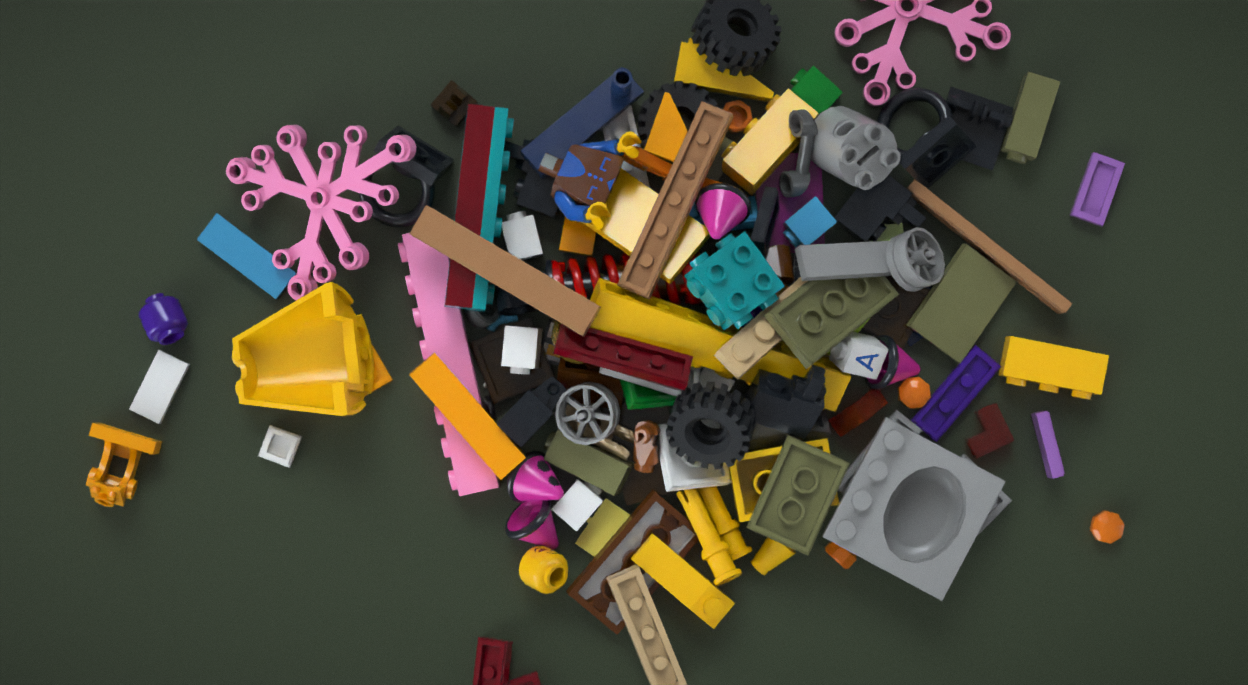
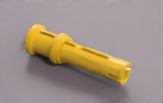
[697,486,753,561]
[676,489,742,587]

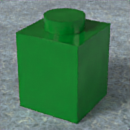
[789,65,843,114]

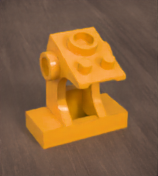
[86,422,163,507]

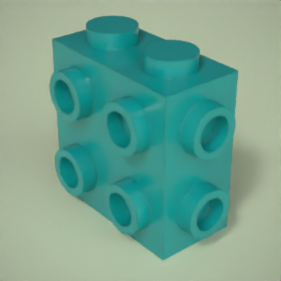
[684,231,785,330]

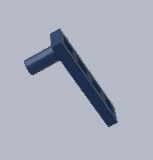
[521,67,644,179]

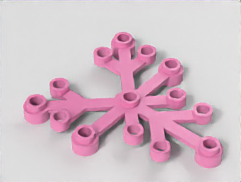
[834,0,1011,107]
[226,125,416,300]

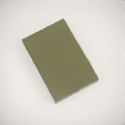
[906,243,1017,364]
[746,435,850,555]

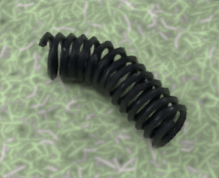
[482,396,496,422]

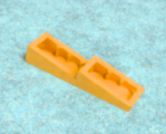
[409,352,526,480]

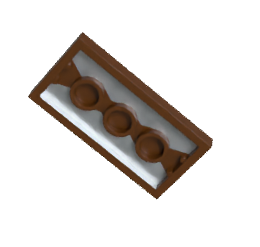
[566,490,698,635]

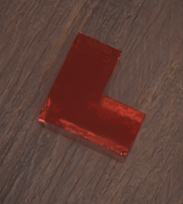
[828,389,888,437]
[965,403,1014,459]

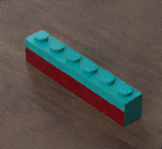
[444,104,514,312]

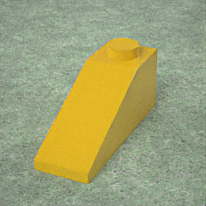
[674,38,774,102]
[631,533,735,629]

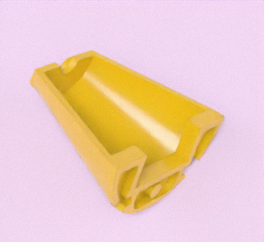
[232,282,374,416]

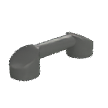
[779,109,818,198]

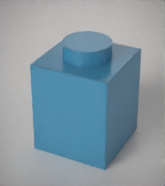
[783,196,837,248]

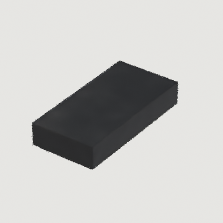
[751,186,780,259]

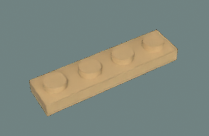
[714,277,807,380]
[606,564,687,685]

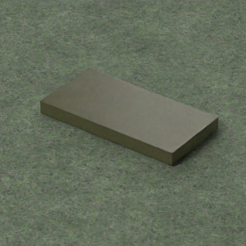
[764,276,899,369]

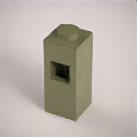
[1000,72,1060,164]
[544,429,635,496]

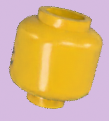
[519,545,569,594]

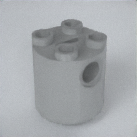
[811,106,901,190]

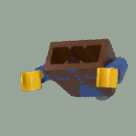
[538,132,642,229]

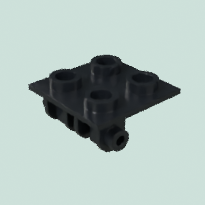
[938,87,1014,171]

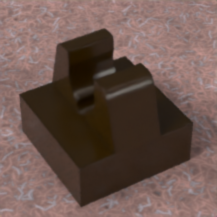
[431,80,478,128]

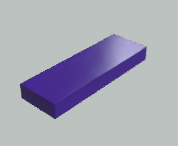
[910,345,1001,442]

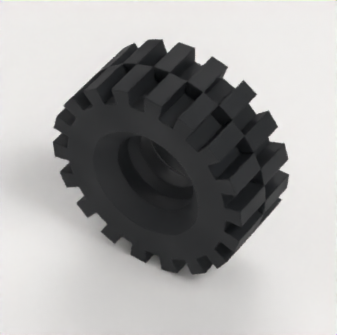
[691,0,782,76]
[638,81,718,164]
[666,381,756,469]

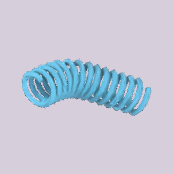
[486,315,518,332]

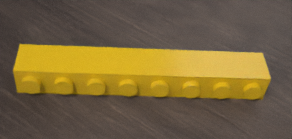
[590,278,851,412]

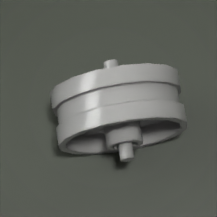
[886,227,945,292]
[555,382,620,445]

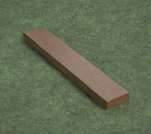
[617,101,734,300]
[906,179,1073,314]
[409,205,601,336]

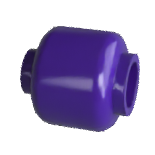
[139,293,188,345]

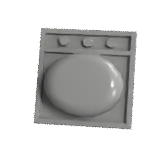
[822,417,1006,601]

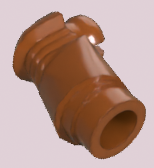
[633,420,661,473]

